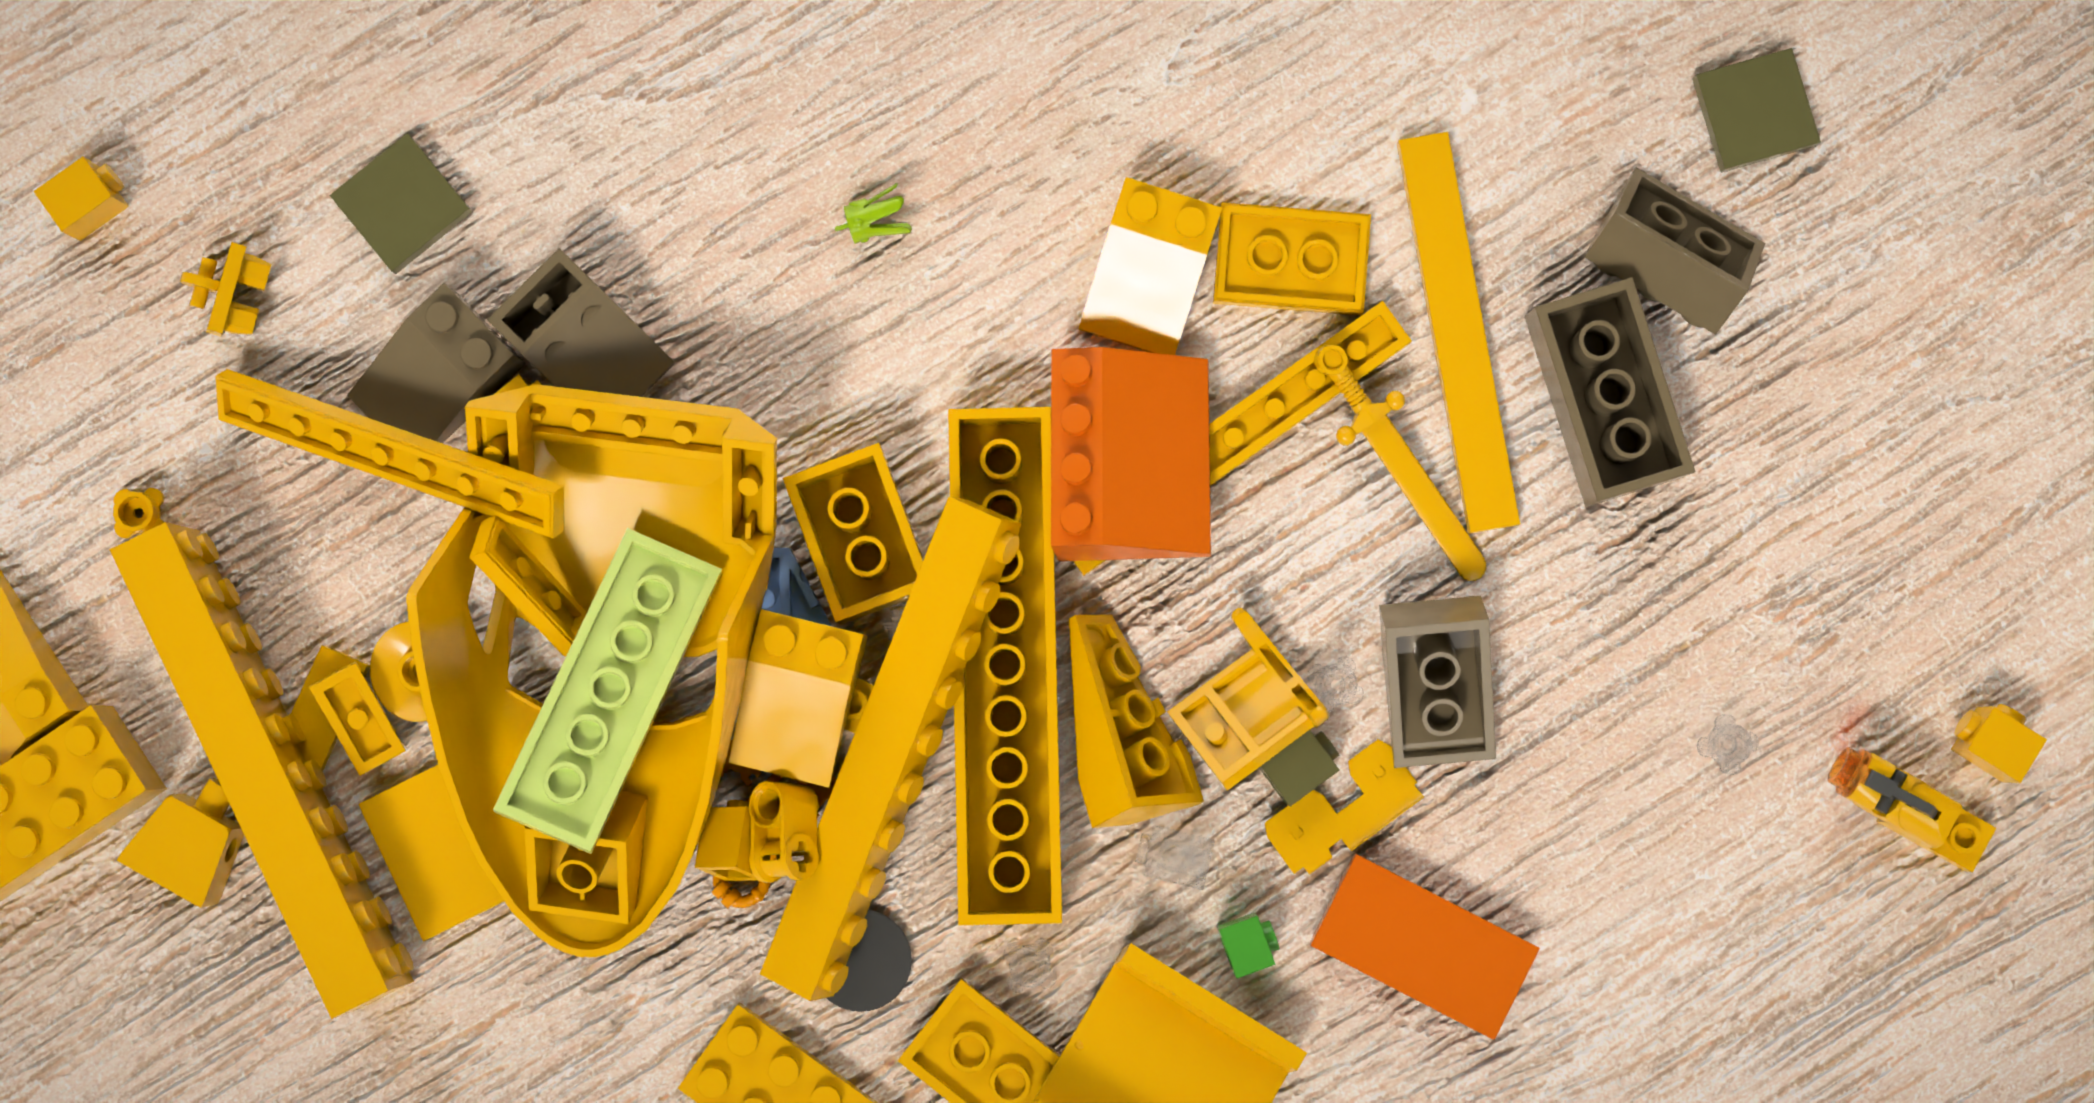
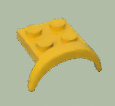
[1167,607,1329,791]

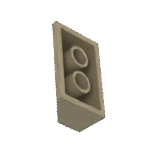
[1585,167,1765,335]

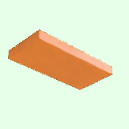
[1309,853,1540,1040]

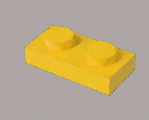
[309,661,406,776]

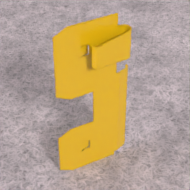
[1265,739,1425,875]

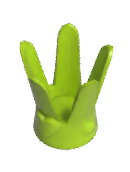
[835,183,912,244]

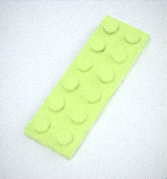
[493,528,722,854]

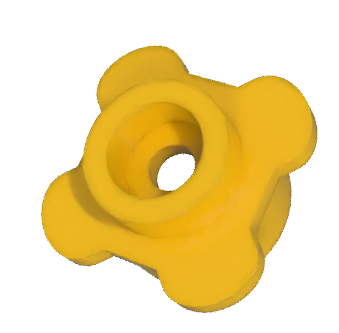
[113,488,165,539]

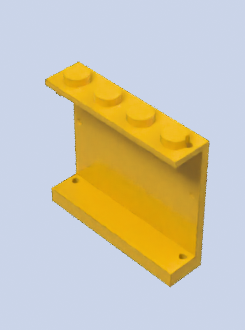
[1032,943,1307,1103]

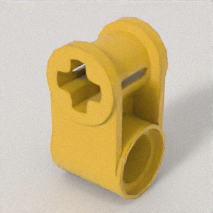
[749,781,819,883]

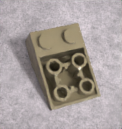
[487,248,675,397]

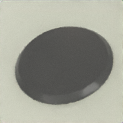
[827,910,912,1012]

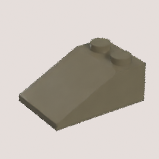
[347,283,526,443]
[1379,596,1496,768]

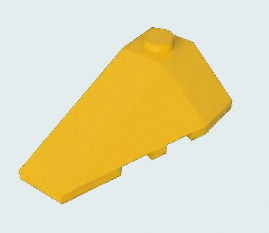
[0,570,88,765]
[1069,614,1204,828]

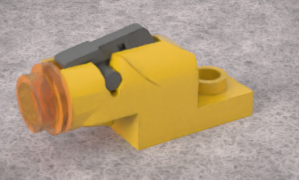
[1827,747,1996,873]

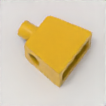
[116,777,244,908]

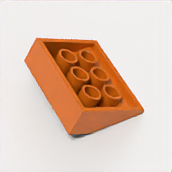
[1051,347,1211,562]

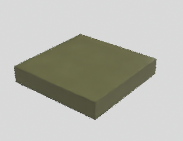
[1692,48,1821,173]
[329,133,473,274]

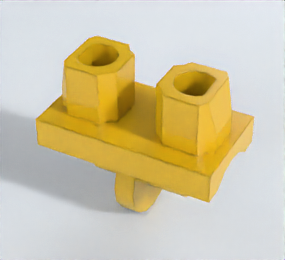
[180,242,272,337]

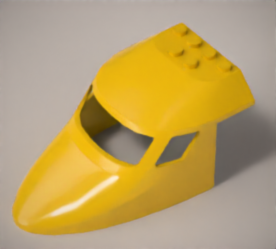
[406,384,777,957]

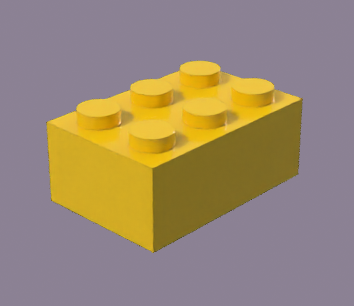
[782,442,924,625]

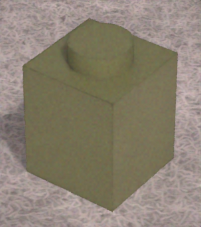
[1259,730,1340,807]

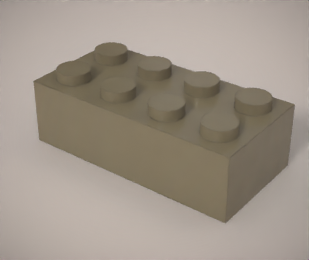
[1524,277,1695,507]

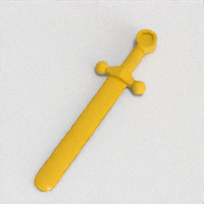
[1314,345,1486,581]

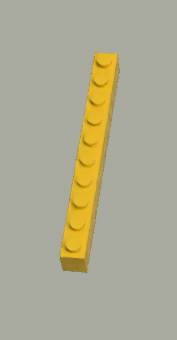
[760,496,1022,1001]

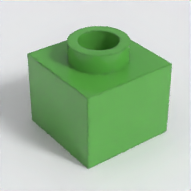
[1216,913,1280,978]

